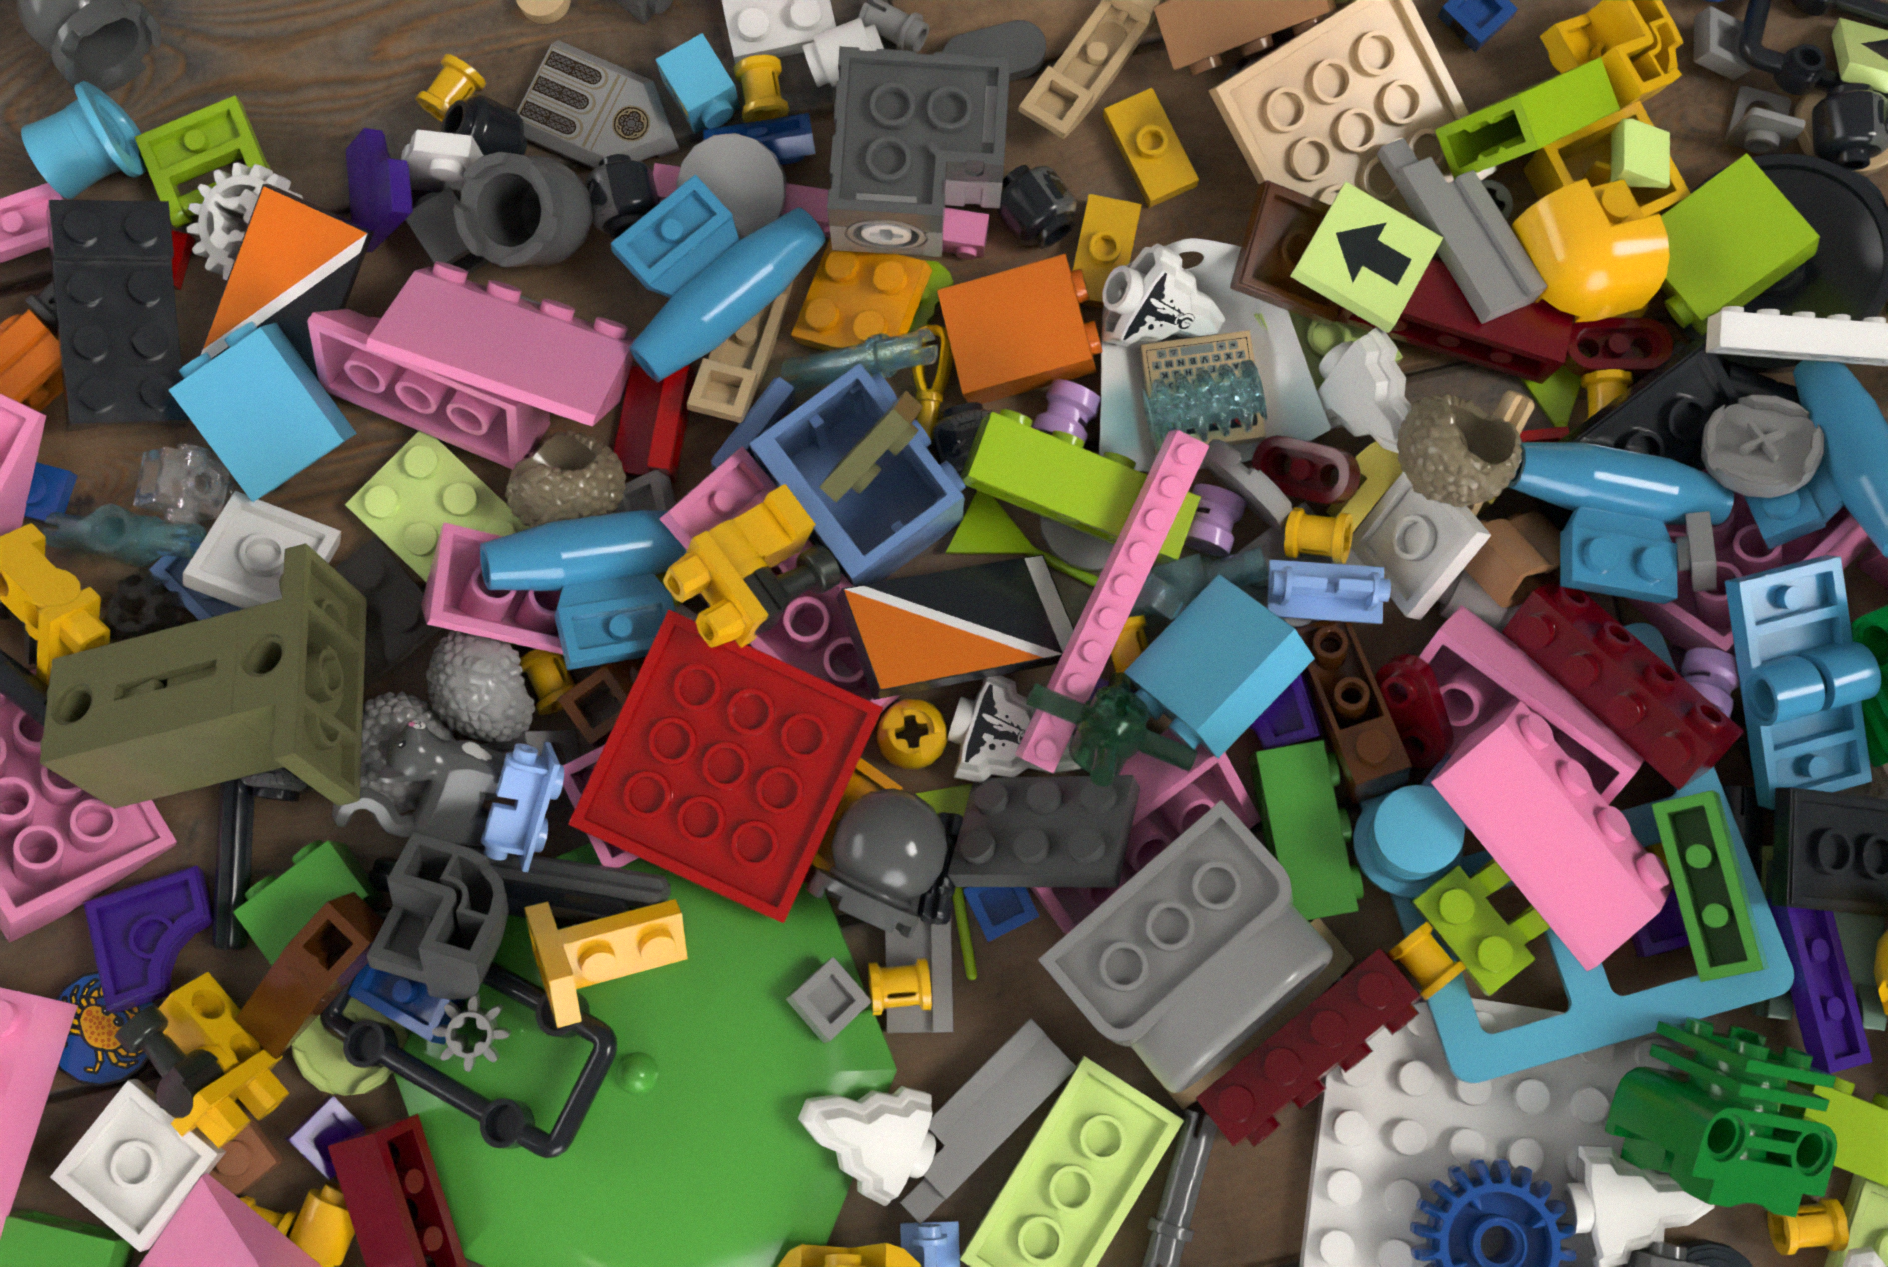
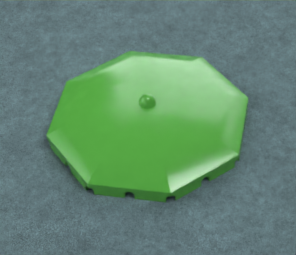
[393,843,897,1267]

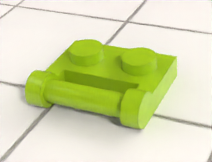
[135,95,271,228]

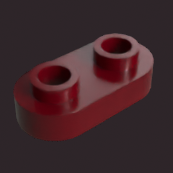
[1563,318,1673,377]
[1252,435,1360,504]
[1375,654,1454,768]

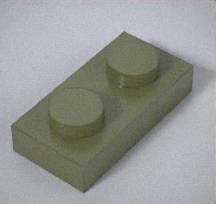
[819,391,923,503]

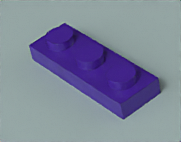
[1767,898,1873,1074]

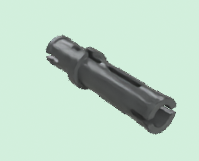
[1142,1109,1218,1267]

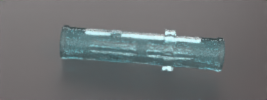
[781,328,938,393]

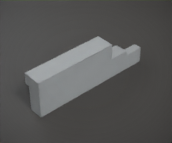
[1377,138,1547,324]
[885,896,953,1033]
[900,1019,1077,1225]

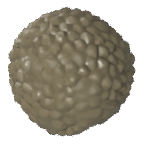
[1397,394,1522,508]
[505,430,627,528]

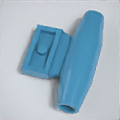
[611,174,826,382]
[1743,360,1888,558]
[1507,442,1734,604]
[480,510,687,670]

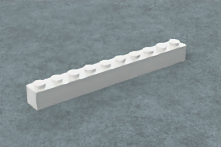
[1706,306,1888,366]

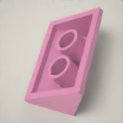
[421,522,563,654]

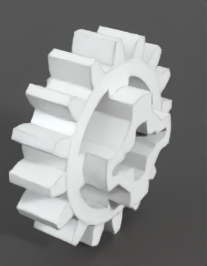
[187,163,303,280]

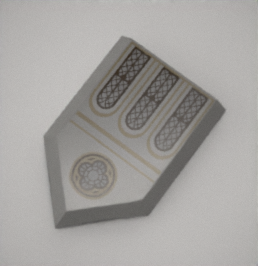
[517,40,680,170]

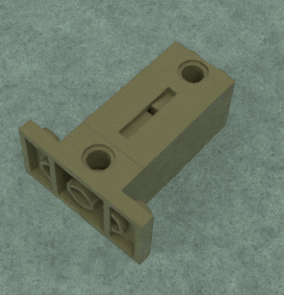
[40,543,367,809]

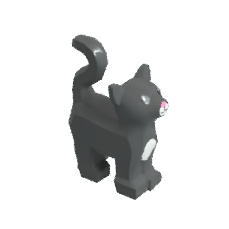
[331,719,533,847]

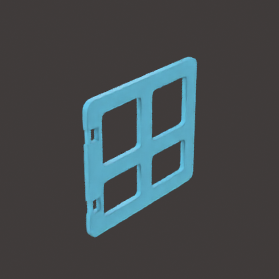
[1359,623,1794,1084]

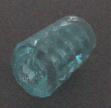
[1142,359,1267,452]

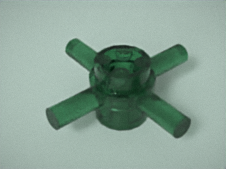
[1026,672,1197,787]

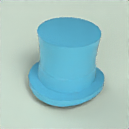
[21,81,147,200]
[1353,785,1465,899]

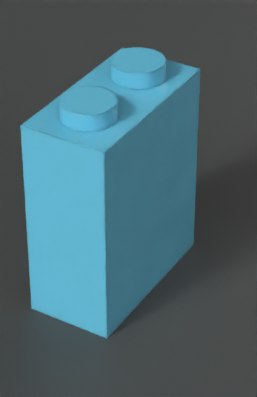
[169,321,357,502]
[1124,574,1315,758]

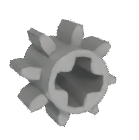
[432,993,511,1072]

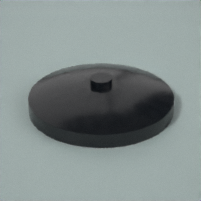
[1660,153,1888,374]

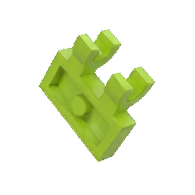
[1410,858,1550,996]

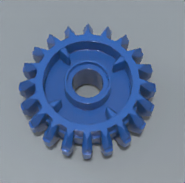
[1410,1158,1577,1267]

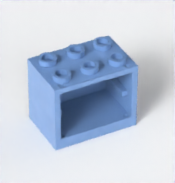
[749,363,966,586]

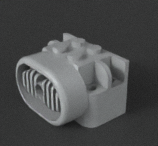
[1038,800,1333,1093]

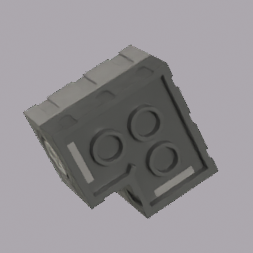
[827,46,1011,257]

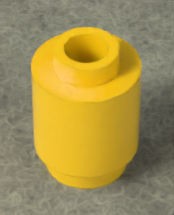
[288,1182,355,1267]

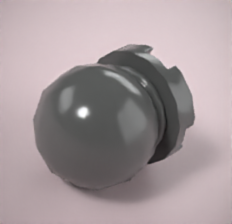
[17,0,161,93]
[453,152,594,267]
[805,788,948,939]

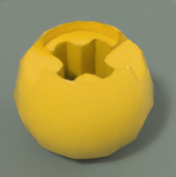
[876,698,948,769]

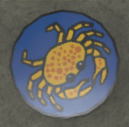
[55,971,163,1087]

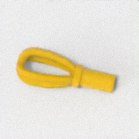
[911,325,953,442]

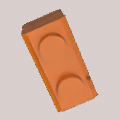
[0,309,63,412]

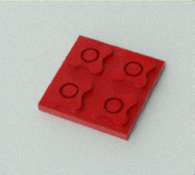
[568,609,883,924]

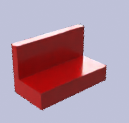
[614,364,696,483]

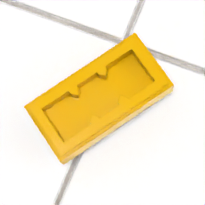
[1103,88,1199,208]
[1073,194,1142,308]

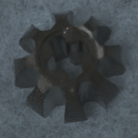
[100,574,188,643]

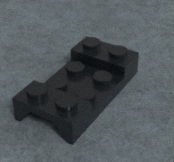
[46,200,190,431]

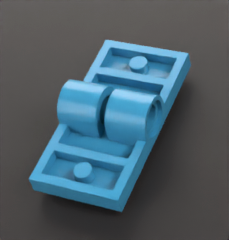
[1725,555,1881,810]

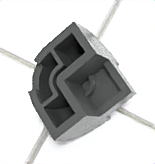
[367,832,509,1000]

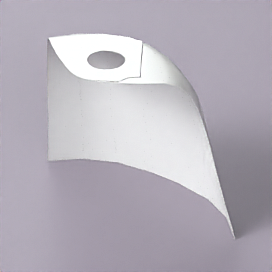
[1099,238,1331,472]

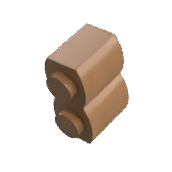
[1464,511,1561,608]

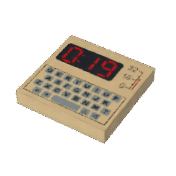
[1140,330,1266,455]

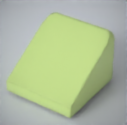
[1611,118,1670,189]

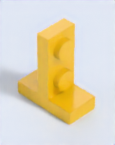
[524,899,688,1028]

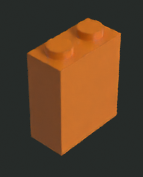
[937,254,1103,404]

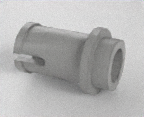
[858,0,929,53]

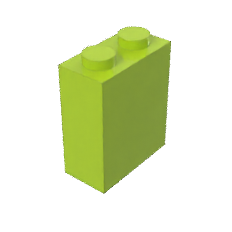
[1435,57,1620,181]
[1660,153,1820,336]

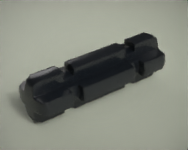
[917,812,963,925]

